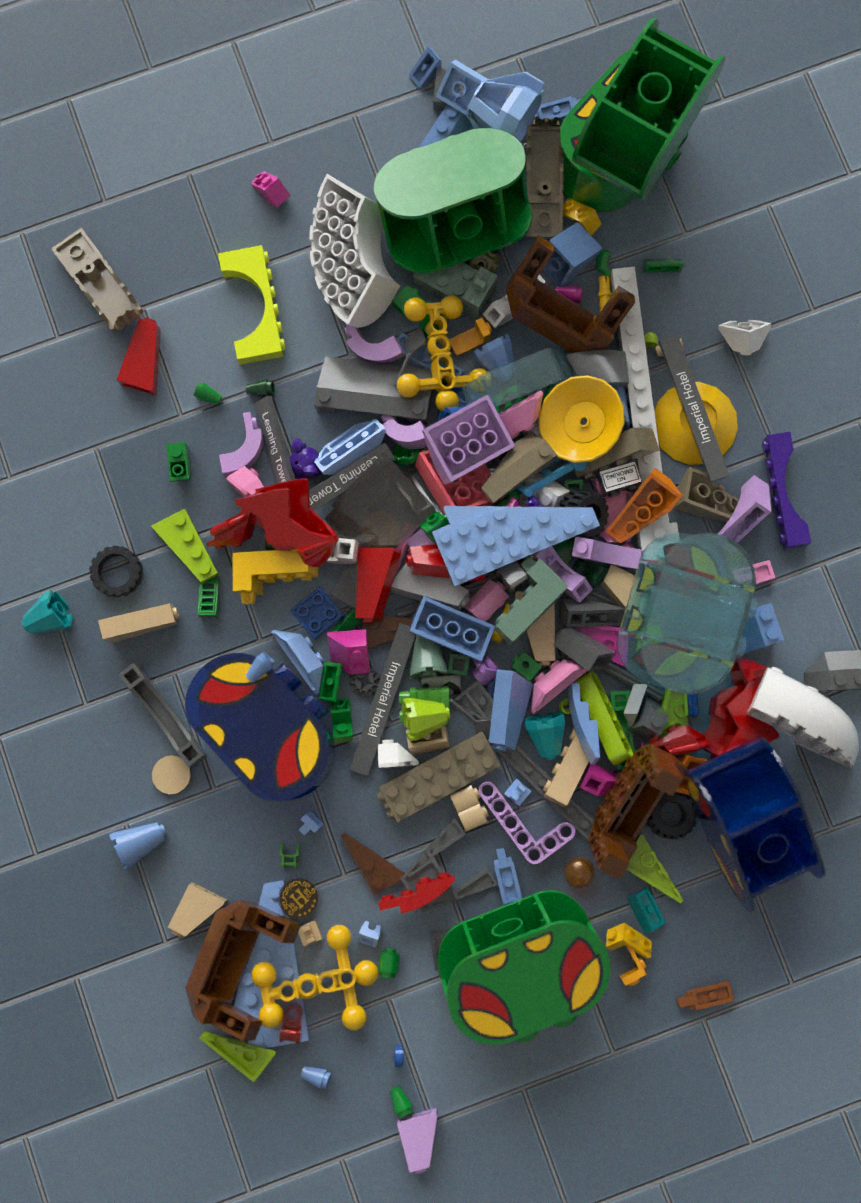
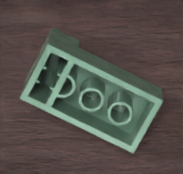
[413,262,498,320]
[495,557,568,646]

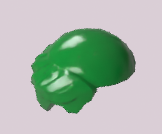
[393,444,422,466]

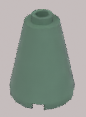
[410,635,448,682]

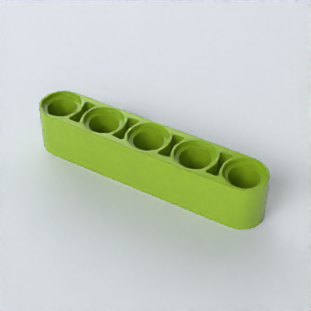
[575,671,633,766]

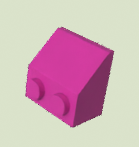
[327,629,370,675]

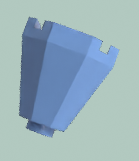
[472,334,516,383]

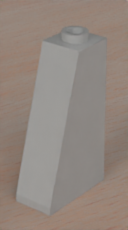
[391,563,470,611]

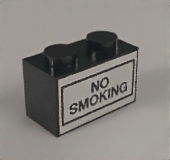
[596,461,642,498]

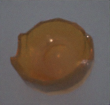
[564,856,596,888]

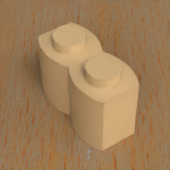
[450,785,489,831]

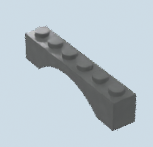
[118,663,208,768]

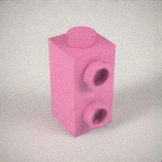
[465,579,509,622]

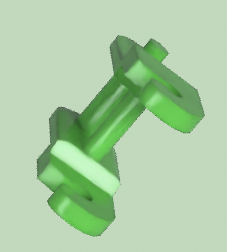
[279,843,300,869]

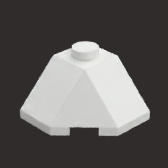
[718,320,771,355]
[378,739,419,768]

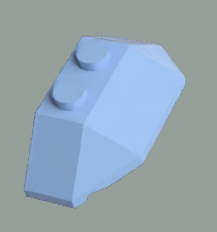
[314,419,386,475]
[271,630,325,696]

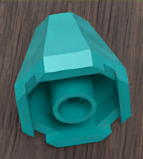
[22,590,73,634]
[525,712,565,760]

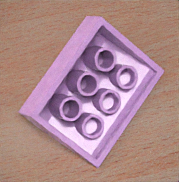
[422,395,515,485]

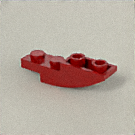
[378,872,455,914]

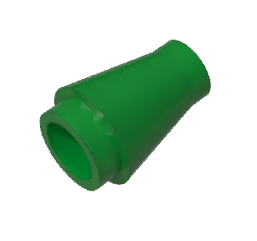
[193,382,223,405]
[389,1085,413,1118]

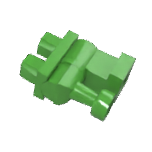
[399,686,449,723]

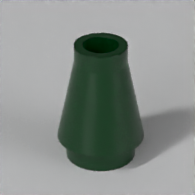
[246,379,275,397]

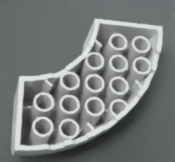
[309,174,400,328]
[747,667,859,769]

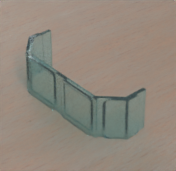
[462,347,576,407]

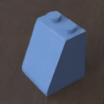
[542,222,603,287]
[724,603,784,656]

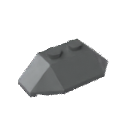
[804,650,861,692]

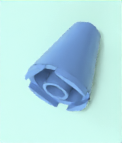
[109,822,167,870]

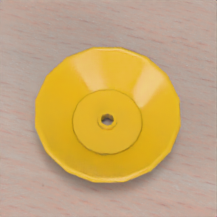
[539,375,625,463]
[654,382,738,465]

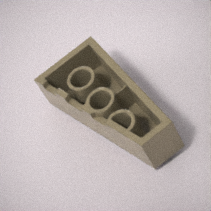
[575,428,660,480]

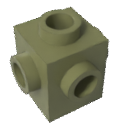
[468,251,501,273]

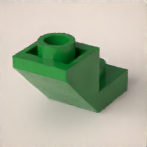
[330,698,353,743]

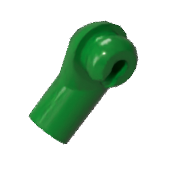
[596,250,612,278]

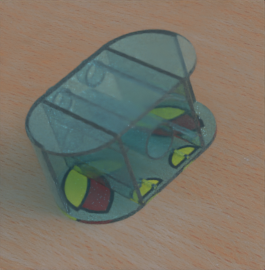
[617,533,758,694]

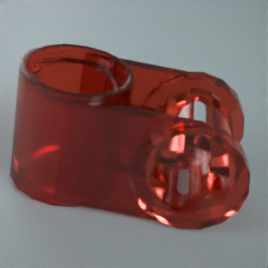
[279,1002,303,1044]

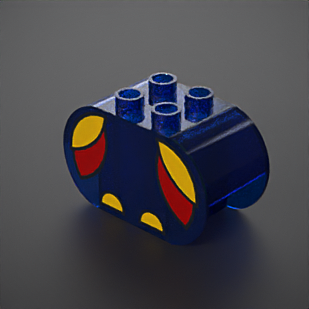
[185,653,335,801]
[684,736,826,912]

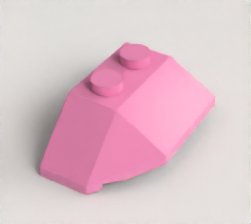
[499,390,543,439]
[530,659,587,715]

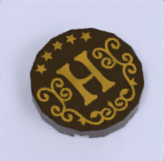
[278,878,318,919]

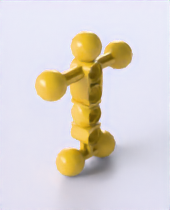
[396,295,492,411]
[251,925,379,1031]

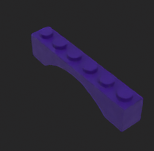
[762,432,811,549]

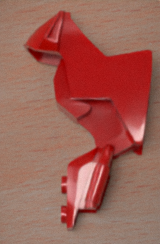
[206,479,339,567]
[646,658,780,762]

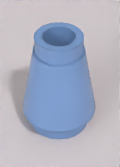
[245,652,275,683]
[301,1066,332,1089]

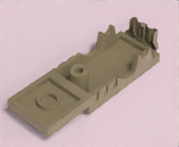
[525,117,564,238]
[51,228,144,333]
[377,731,501,822]

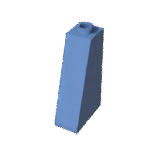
[489,669,533,752]

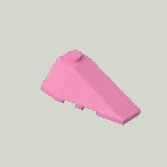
[226,466,264,497]

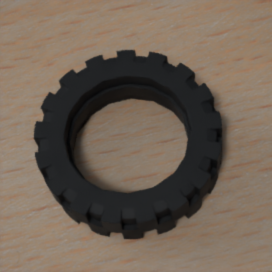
[89,546,143,598]

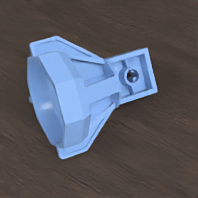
[435,60,545,142]

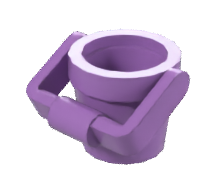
[471,654,501,686]

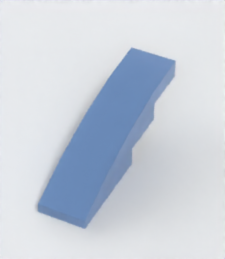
[567,683,600,765]

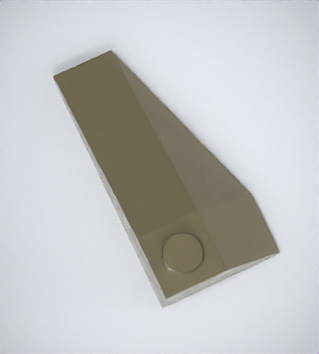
[481,433,557,504]
[673,467,739,523]

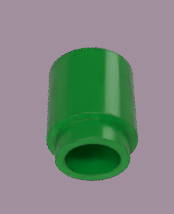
[379,947,400,978]

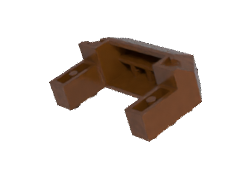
[506,235,635,353]
[588,744,688,880]
[185,900,301,1041]

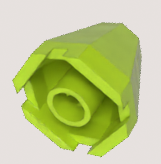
[402,698,450,741]

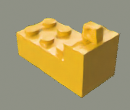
[233,549,318,605]

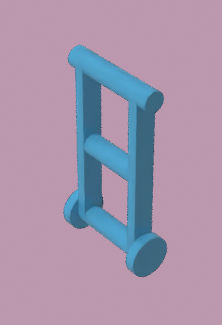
[516,456,588,497]

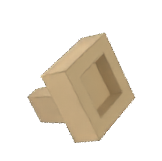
[298,920,323,946]

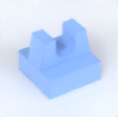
[504,779,531,806]
[299,811,324,835]
[357,921,381,948]

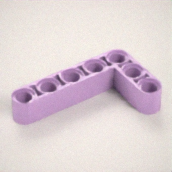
[478,782,575,864]

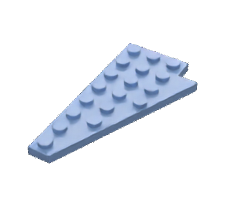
[432,506,600,586]
[228,880,309,1048]

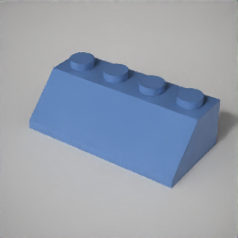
[419,104,473,148]
[409,596,495,662]

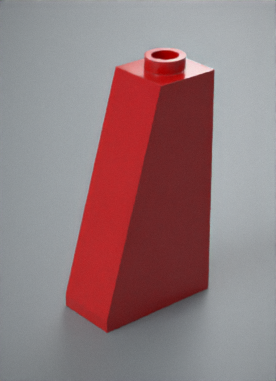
[117,318,161,396]
[406,544,486,582]
[355,548,402,623]

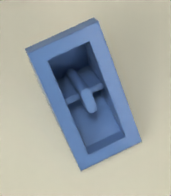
[409,46,441,88]

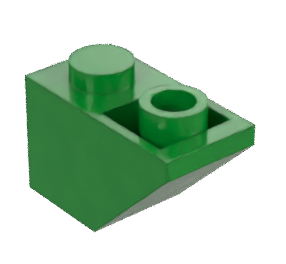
[166,442,191,482]

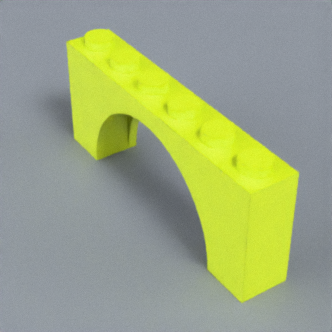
[218,245,286,365]

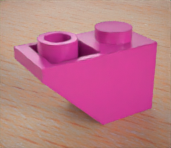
[251,172,291,207]
[580,763,618,796]

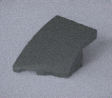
[565,350,629,387]

